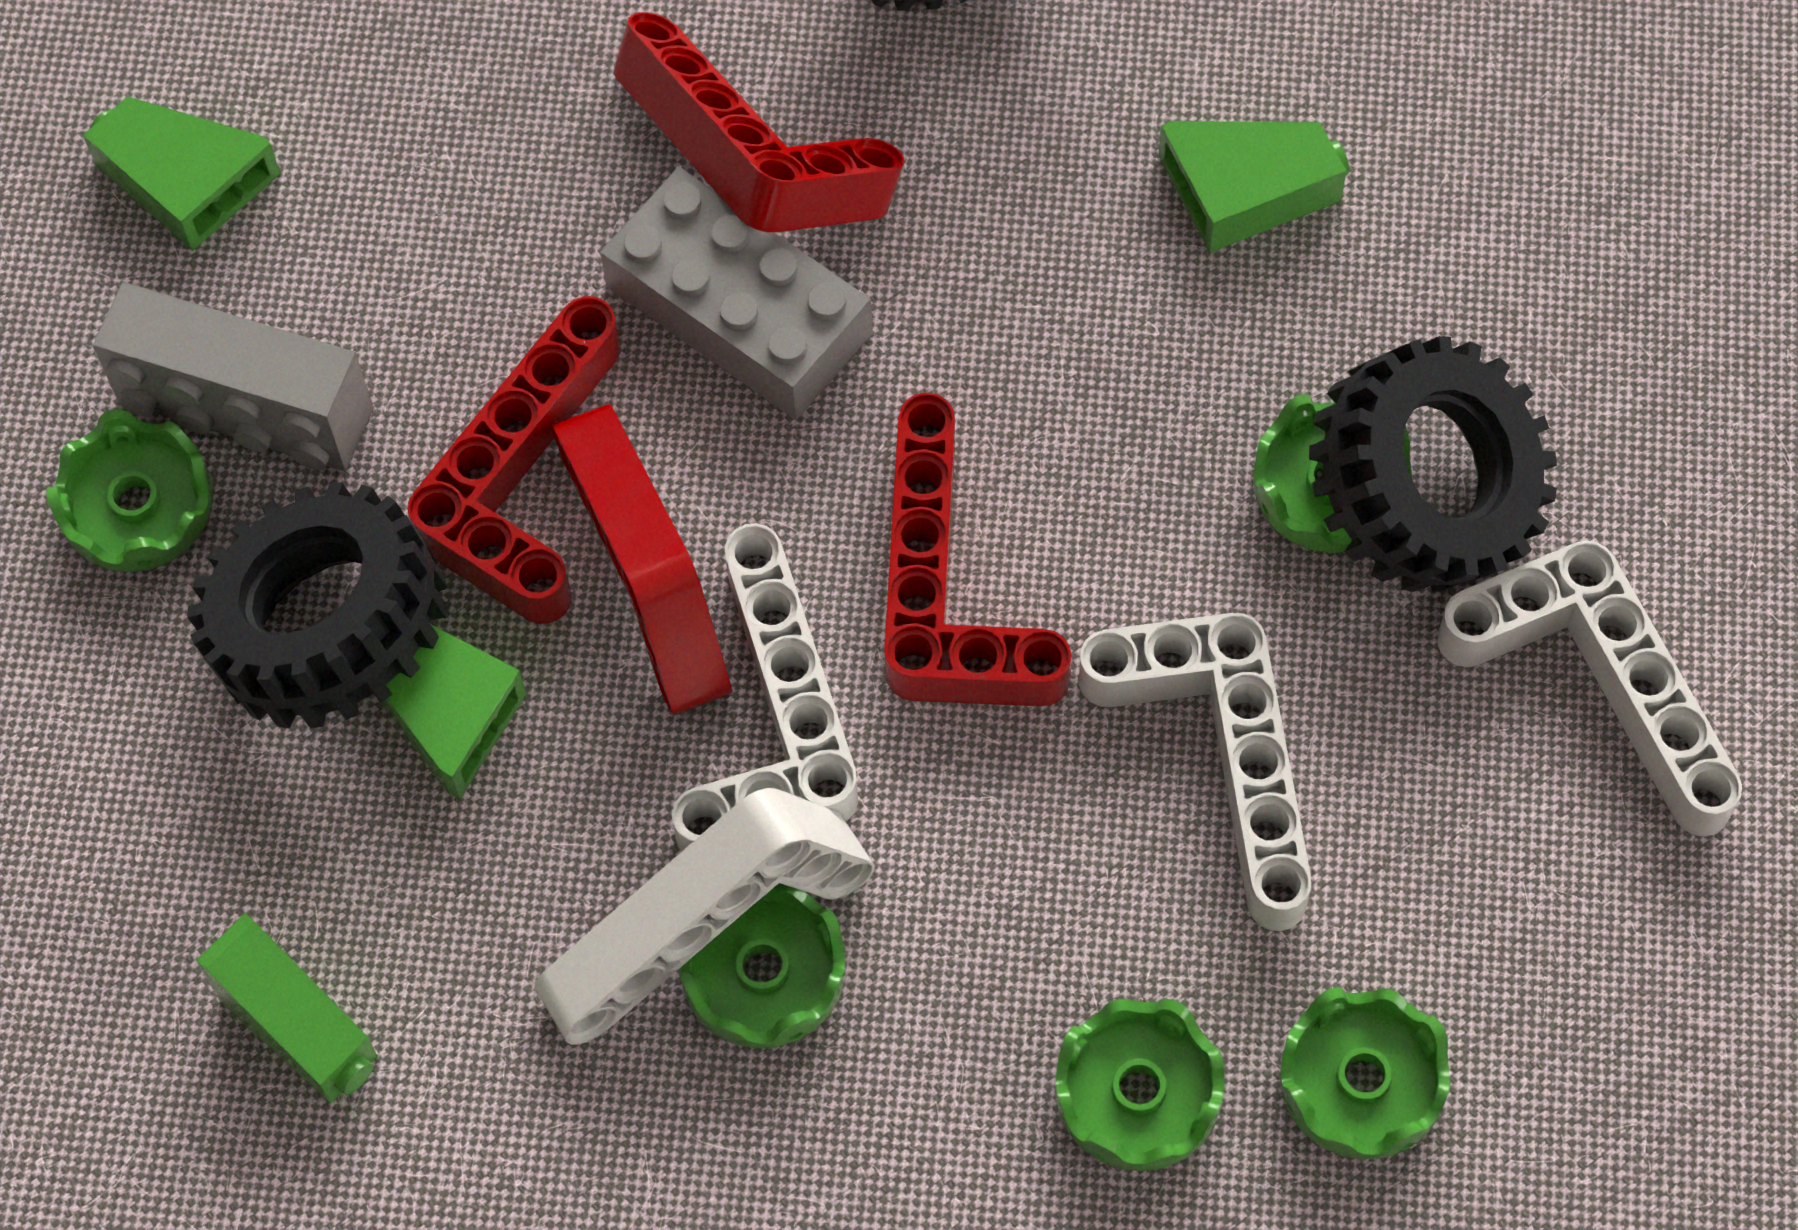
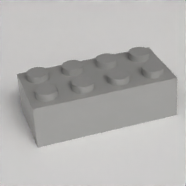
[600,166,873,420]
[92,281,374,472]

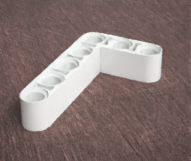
[672,523,858,852]
[1437,541,1742,837]
[1078,613,1311,931]
[535,788,875,1045]

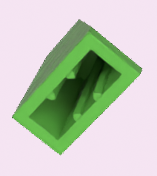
[83,96,281,251]
[1158,121,1350,253]
[381,625,526,799]
[196,913,378,1104]

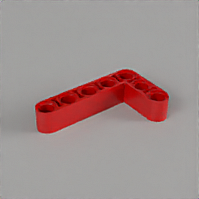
[613,12,905,233]
[408,296,620,624]
[884,392,1072,707]
[551,403,733,716]

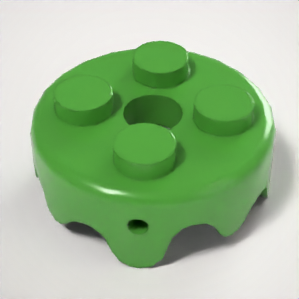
[1253,394,1413,553]
[46,409,213,572]
[679,883,845,1048]
[1279,987,1451,1160]
[1055,999,1224,1171]

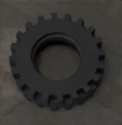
[1309,336,1557,592]
[187,482,448,729]

